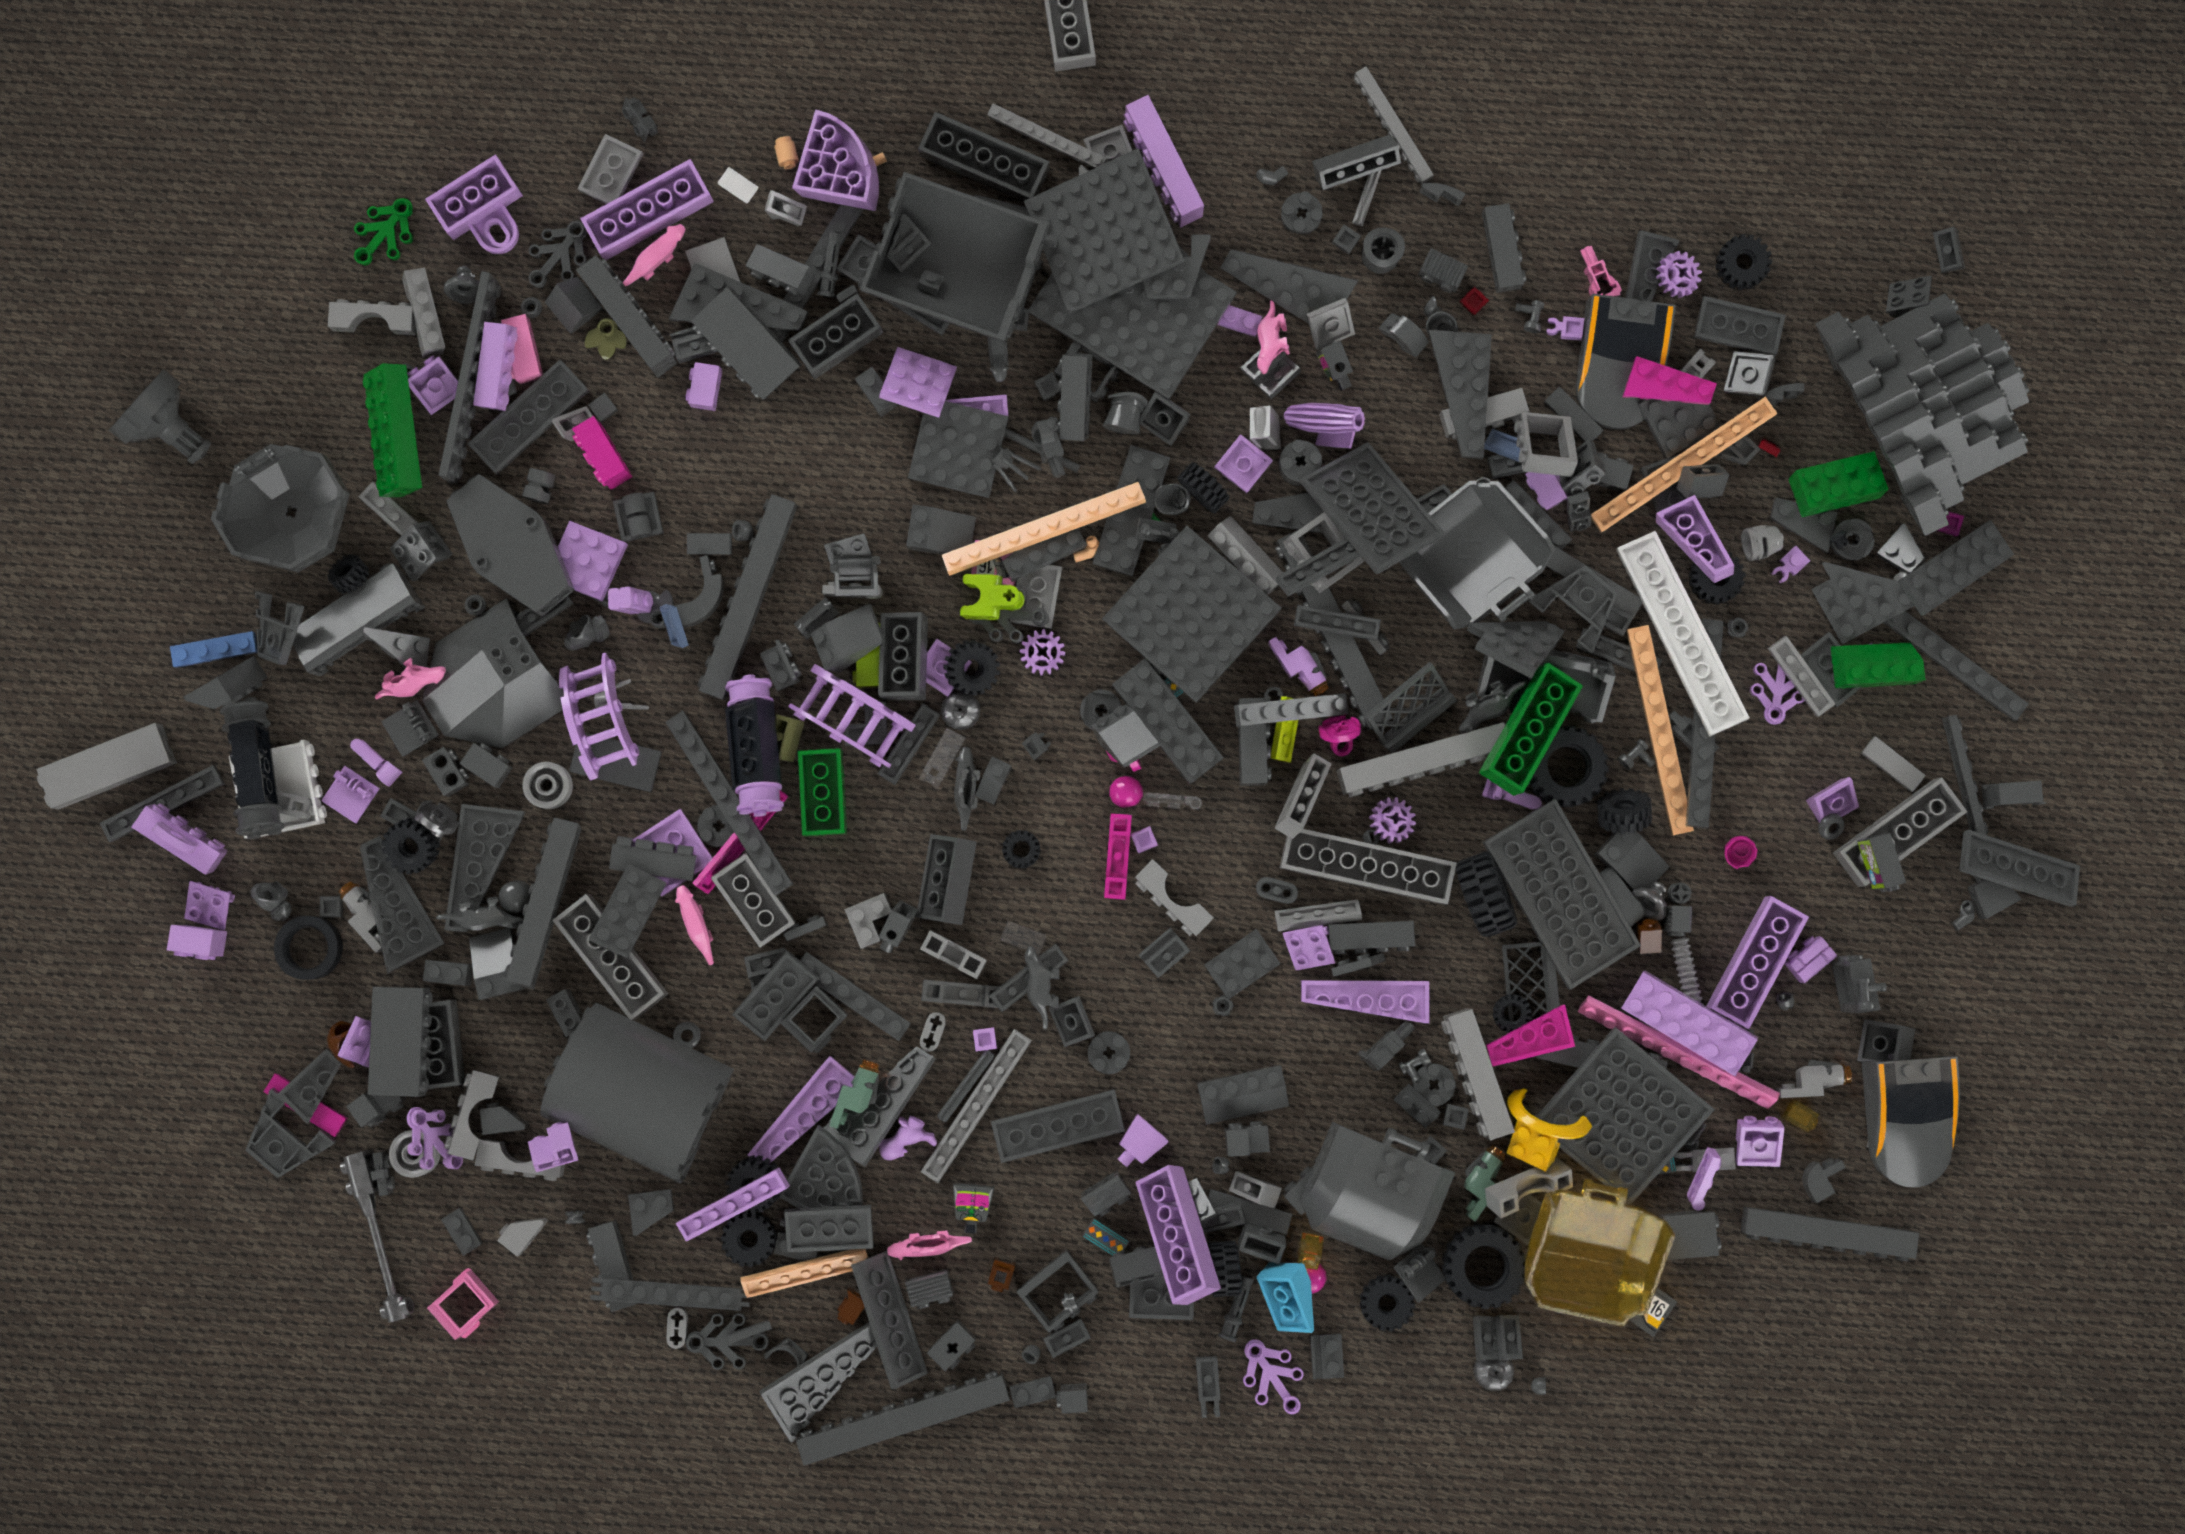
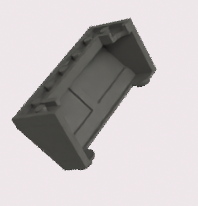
[293,563,425,677]
[1477,650,1616,723]

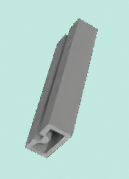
[36,723,177,809]

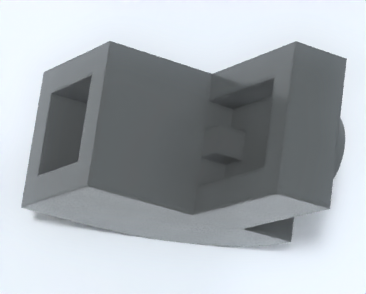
[1379,313,1429,357]
[1802,1157,1846,1203]

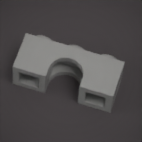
[920,930,987,979]

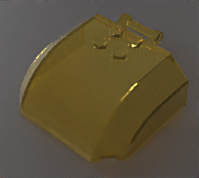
[1525,1179,1675,1327]

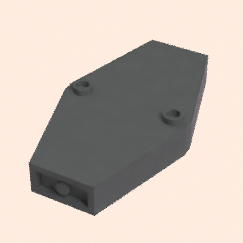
[446,474,575,617]

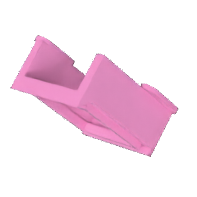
[427,1268,499,1340]

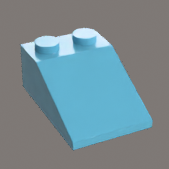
[1257,1262,1314,1333]

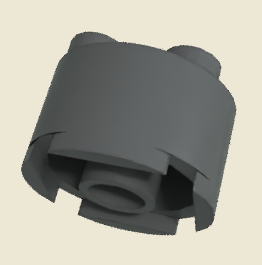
[1278,440,1322,486]

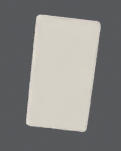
[718,167,758,203]

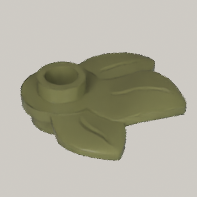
[585,318,627,360]

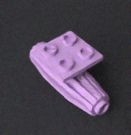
[1284,403,1365,448]

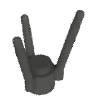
[991,448,1041,493]

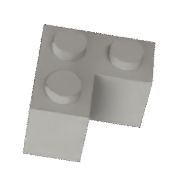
[844,893,892,949]

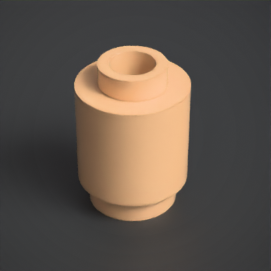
[774,136,799,169]

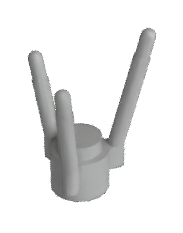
[594,679,649,710]

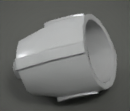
[1741,525,1784,561]

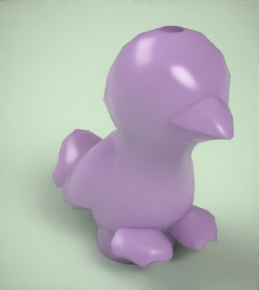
[879,1116,937,1160]

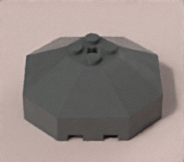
[211,444,350,573]

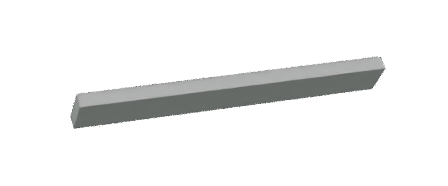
[921,1029,1032,1183]

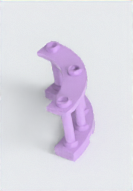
[559,652,639,780]
[788,664,916,768]

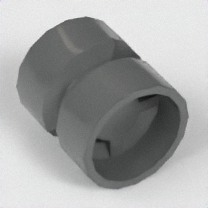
[522,468,556,505]

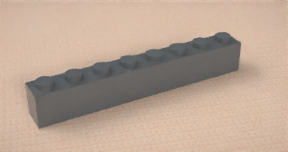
[504,818,582,990]
[1740,1206,1919,1262]

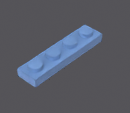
[170,631,257,668]

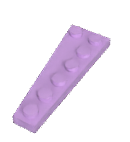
[1301,980,1429,1023]
[747,1056,855,1164]

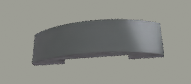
[921,979,999,1008]

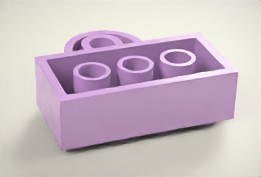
[425,154,523,254]
[132,803,228,875]

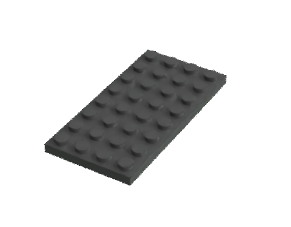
[1482,799,1641,990]

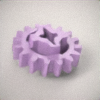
[1656,251,1702,298]
[1020,629,1065,676]
[1369,797,1416,844]

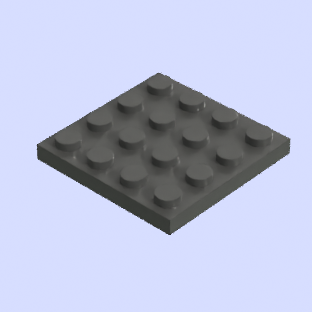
[908,401,1009,498]

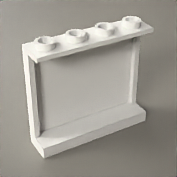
[229,740,327,839]

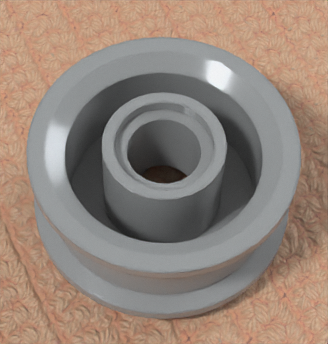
[523,762,573,809]
[389,1130,441,1178]

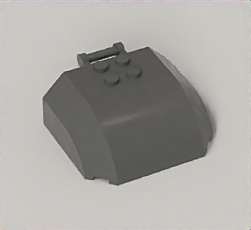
[1399,481,1555,630]
[1300,1122,1455,1260]

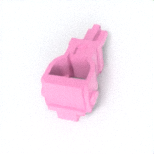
[1580,246,1622,297]

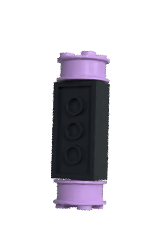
[725,675,784,817]

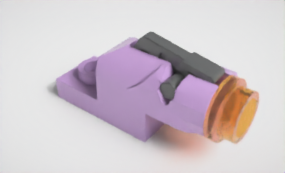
[1268,637,1329,696]

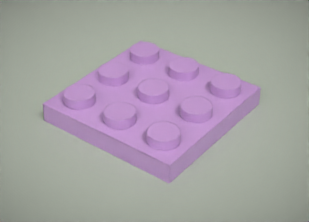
[879,347,957,418]
[558,521,628,602]
[633,809,713,897]

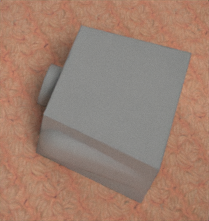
[1250,405,1281,451]

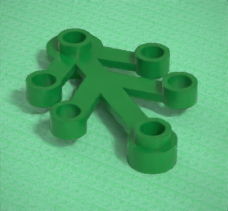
[354,198,413,266]

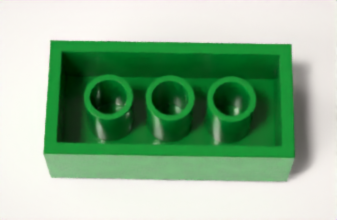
[1788,451,1889,517]
[798,748,847,837]

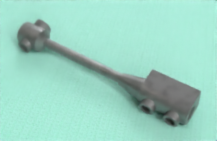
[340,1149,414,1323]

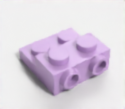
[407,355,458,415]
[337,1016,371,1068]
[1735,1116,1784,1167]

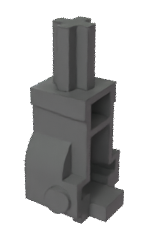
[1031,416,1065,478]
[1357,1020,1415,1071]

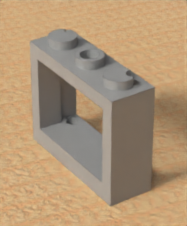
[1514,412,1578,477]
[1283,512,1364,594]

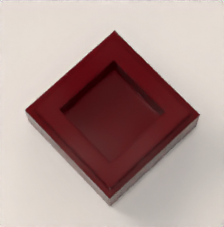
[1459,286,1489,316]
[1757,437,1780,457]

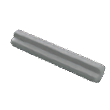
[1352,170,1381,227]

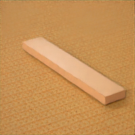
[741,1249,869,1298]

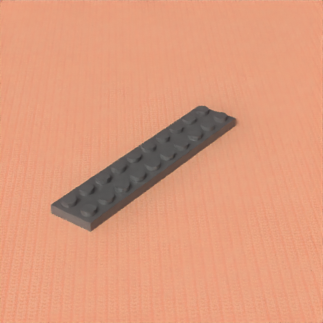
[439,271,501,484]

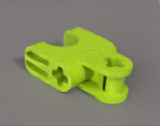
[960,574,1025,620]

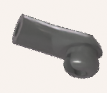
[1256,166,1288,185]
[1951,900,1975,931]

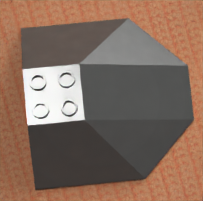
[422,598,564,748]

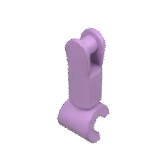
[350,739,402,787]
[1482,779,1542,809]

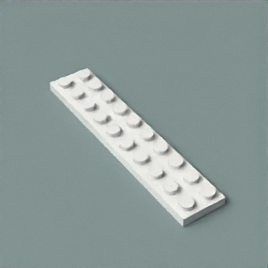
[1616,531,1749,737]

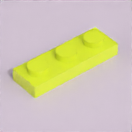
[1271,696,1298,763]

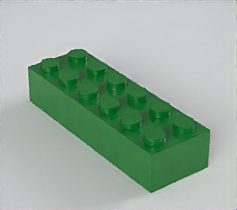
[363,363,422,497]
[1479,663,1583,796]

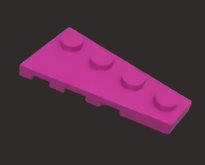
[1622,356,1717,405]

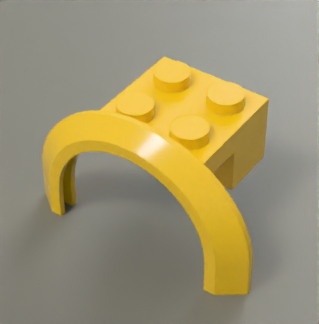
[1507,1088,1592,1172]

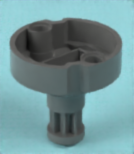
[108,369,212,464]

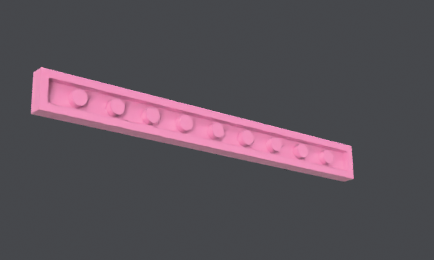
[1578,995,1780,1109]

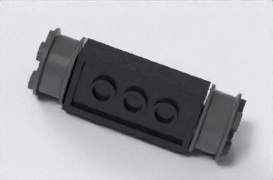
[220,697,285,839]

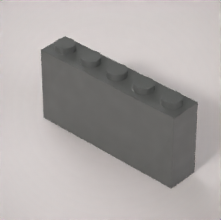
[691,286,802,400]
[368,987,432,1097]

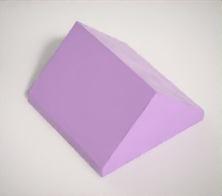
[1806,777,1859,823]

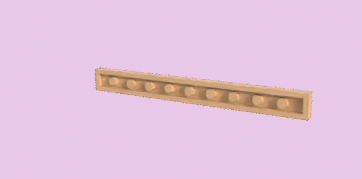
[1591,396,1777,533]
[942,482,1146,576]
[1626,625,1694,835]

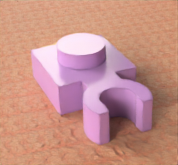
[1547,316,1585,341]
[1771,546,1810,583]

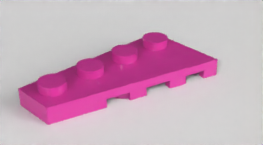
[1486,1004,1575,1067]

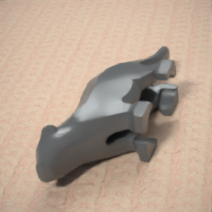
[988,337,1009,382]
[1459,680,1527,733]
[954,747,980,831]
[436,896,523,931]
[1024,946,1059,1030]

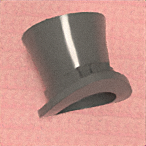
[1361,228,1405,274]
[1103,392,1148,434]

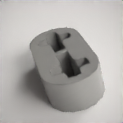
[920,1012,946,1052]
[666,1307,688,1349]

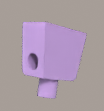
[1118,1114,1169,1167]

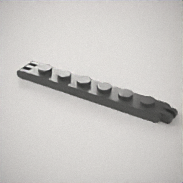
[590,1277,751,1311]

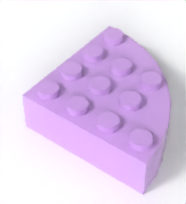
[792,110,879,211]

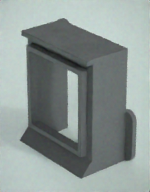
[830,556,881,596]
[1981,781,2047,810]
[781,984,849,1053]

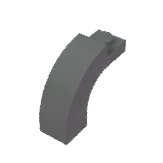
[675,555,724,628]

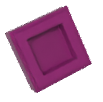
[1936,511,1964,537]

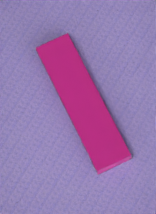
[263,1073,348,1137]

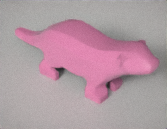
[623,224,685,286]
[1257,300,1290,374]
[375,658,446,699]
[675,885,714,965]
[887,1230,972,1260]

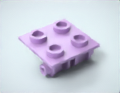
[321,766,380,824]
[184,881,235,930]
[1283,925,1335,970]

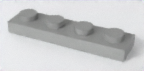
[1767,636,1835,717]
[1275,899,1362,931]

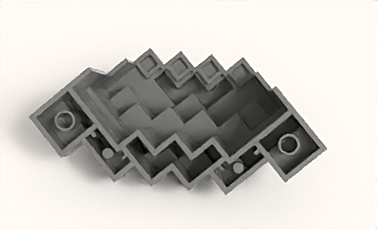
[1815,293,2029,536]

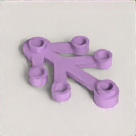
[1750,663,1805,725]
[407,1107,463,1169]
[1243,1339,1304,1414]

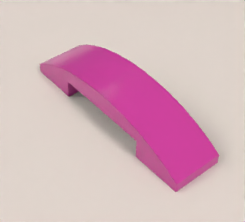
[1104,813,1132,900]

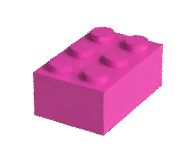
[572,416,633,490]

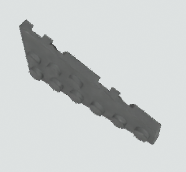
[759,1322,877,1443]

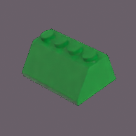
[1831,643,1926,689]

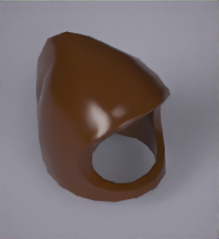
[327,1021,355,1068]

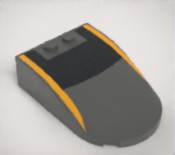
[1576,294,1676,430]
[1861,1055,1960,1187]

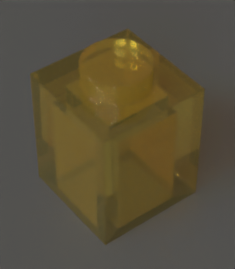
[1781,1100,1819,1133]
[1297,1232,1323,1270]

